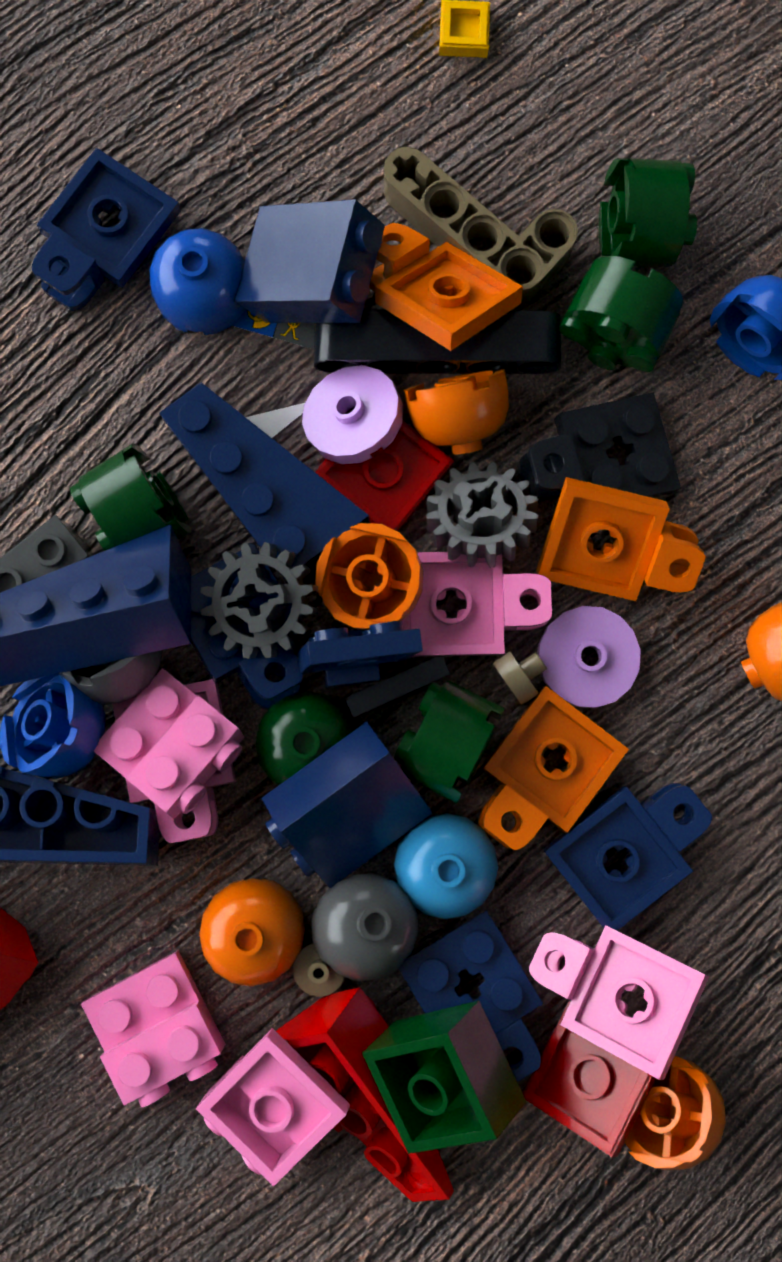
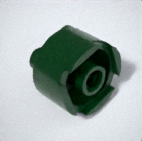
[598,158,697,267]
[559,256,684,372]
[70,443,192,551]
[394,680,505,803]

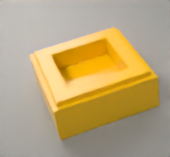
[439,0,490,58]

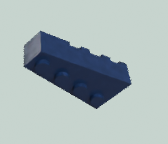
[159,382,369,584]
[0,524,191,687]
[0,767,160,866]

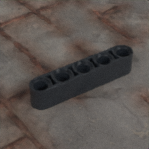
[314,310,561,374]

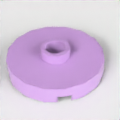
[302,365,404,464]
[537,606,641,708]

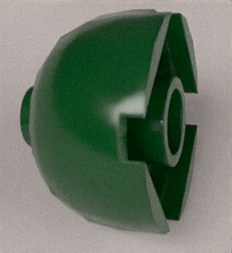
[255,691,356,786]

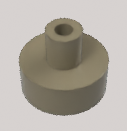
[493,651,547,705]
[293,941,345,997]

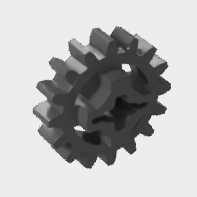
[426,462,538,568]
[200,542,319,659]

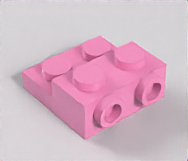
[94,668,245,819]
[81,950,226,1107]
[196,1028,350,1187]

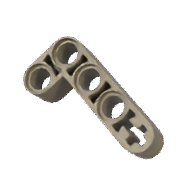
[384,147,578,308]

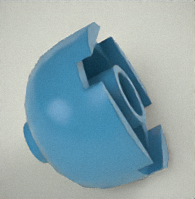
[394,813,498,919]

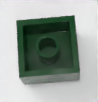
[362,1000,526,1154]

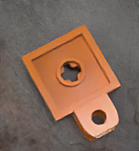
[369,223,523,351]
[536,477,706,601]
[478,686,629,850]

